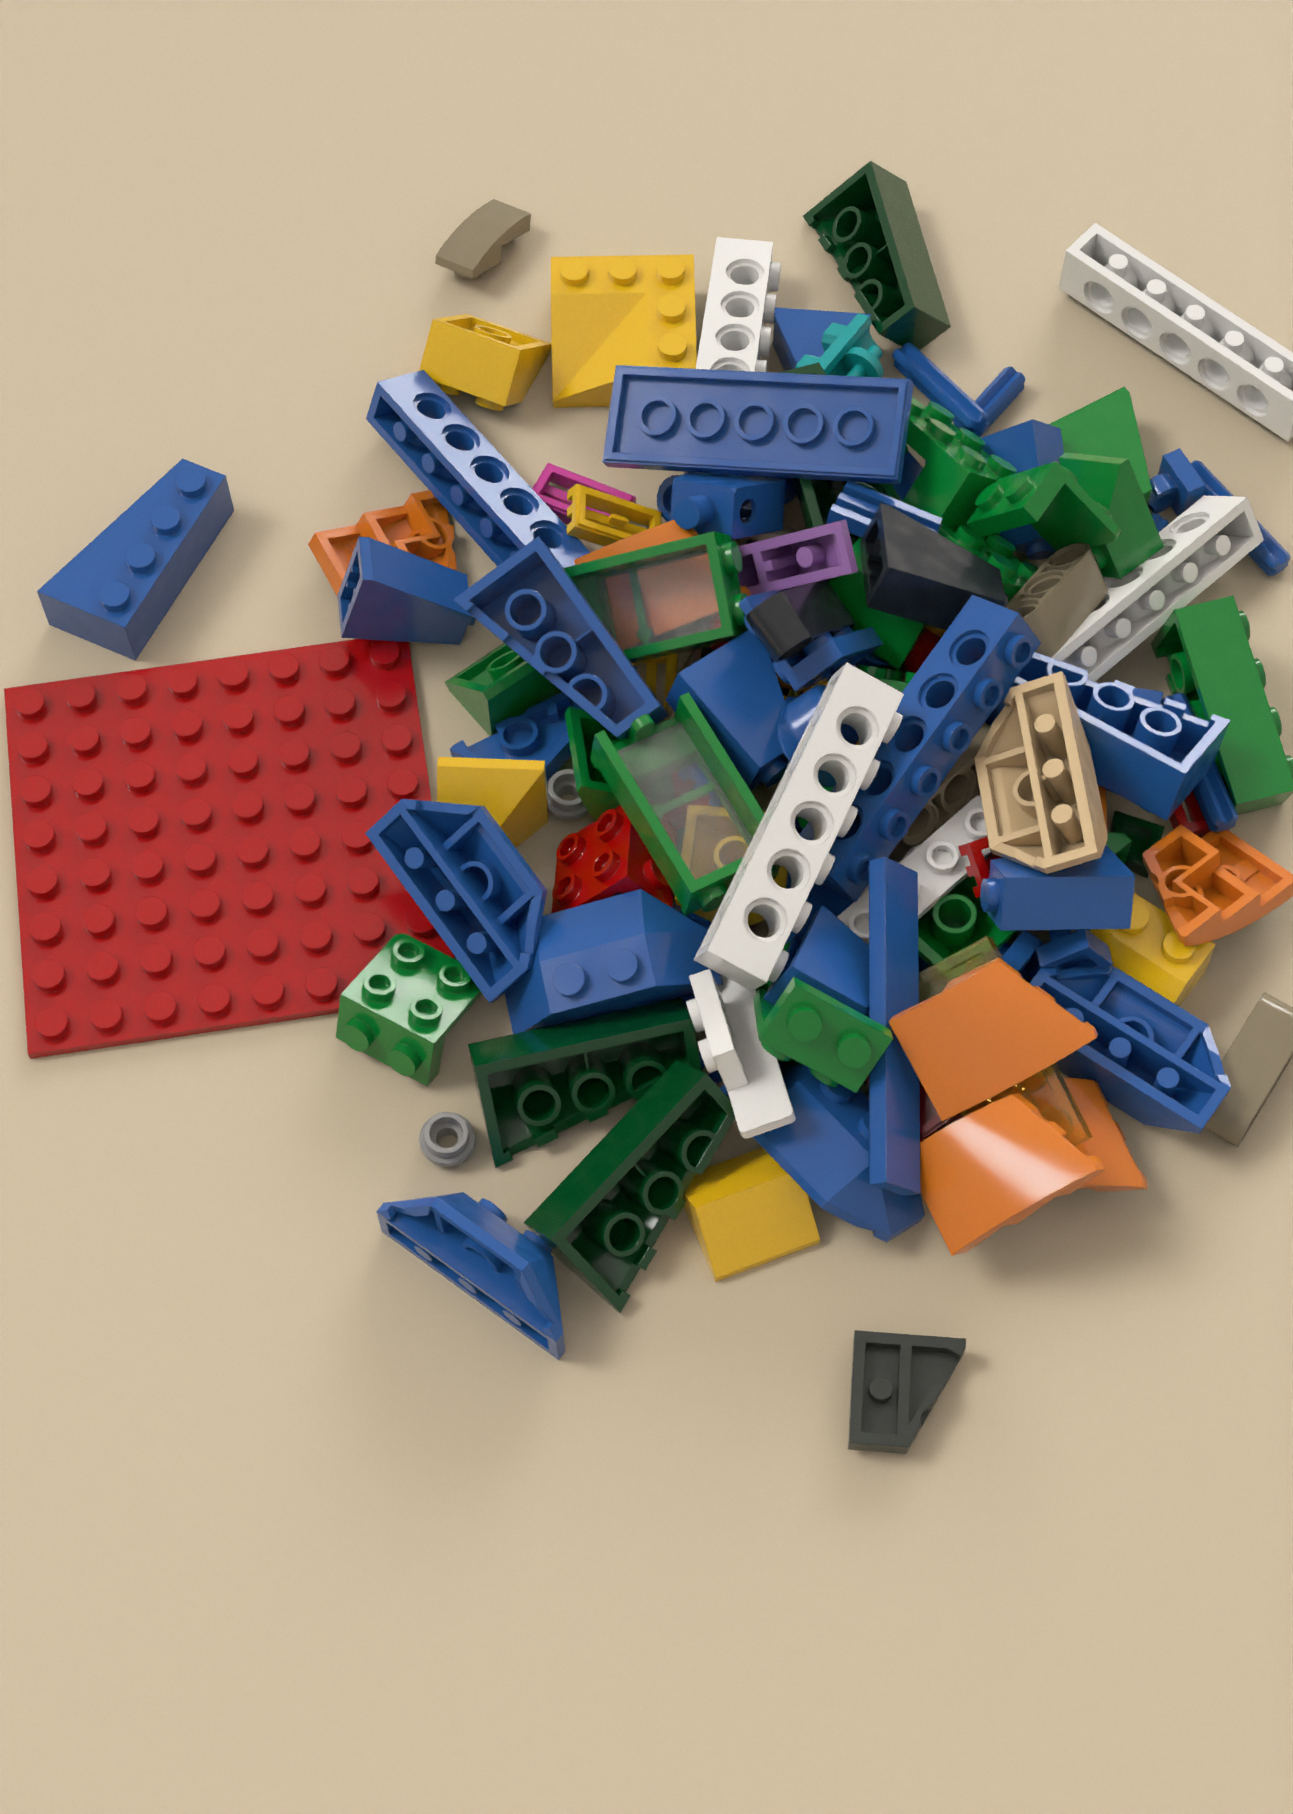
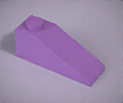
[737,520,858,595]

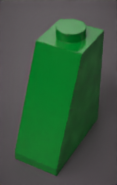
[1049,386,1152,506]

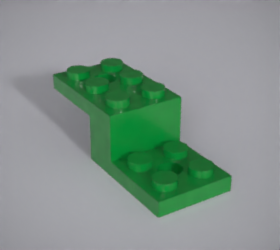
[902,397,1039,602]

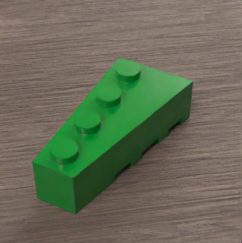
[1150,595,1293,815]

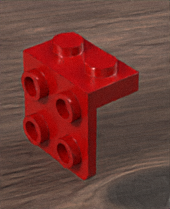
[551,805,677,913]

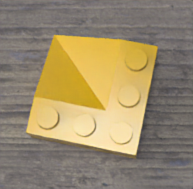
[551,254,697,408]

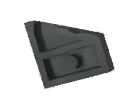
[848,1330,966,1454]

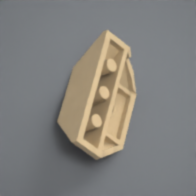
[974,671,1108,874]

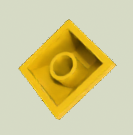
[437,757,549,848]

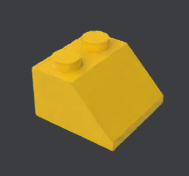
[419,314,552,411]
[1090,893,1216,1007]

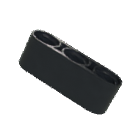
[745,580,856,663]

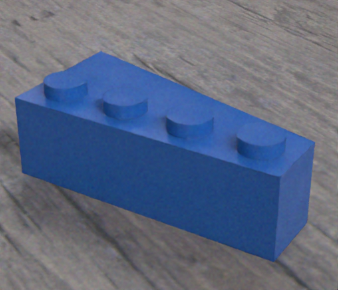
[37,459,234,661]
[453,536,669,741]
[985,652,1231,821]

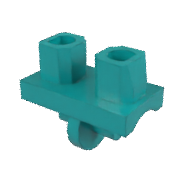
[796,313,884,378]

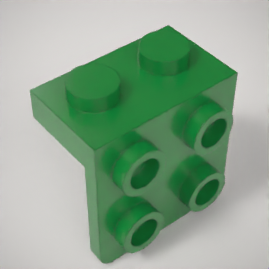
[966,461,1121,551]
[335,933,482,1087]
[753,977,893,1093]

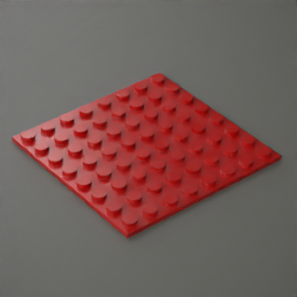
[4,639,454,1059]

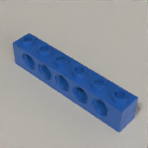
[366,370,590,568]
[800,595,1041,902]

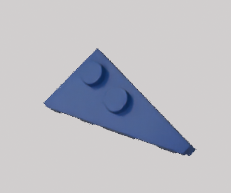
[450,665,637,782]

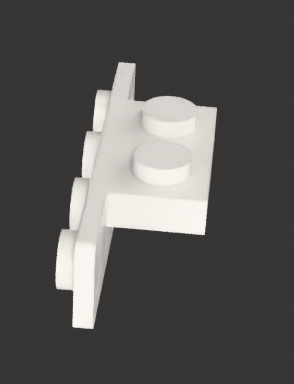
[837,795,993,945]
[686,969,796,1139]

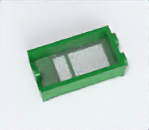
[564,531,748,663]
[590,692,780,916]

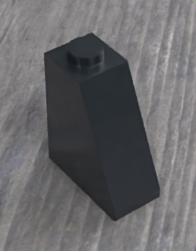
[859,503,1008,631]

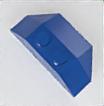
[365,799,548,1003]
[505,889,723,1034]
[1030,966,1231,1134]
[753,1061,925,1243]
[376,1192,566,1360]

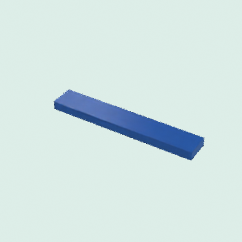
[869,857,920,1197]

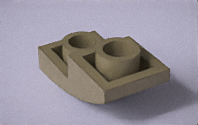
[435,199,531,279]

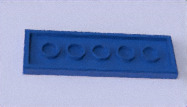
[602,365,914,484]

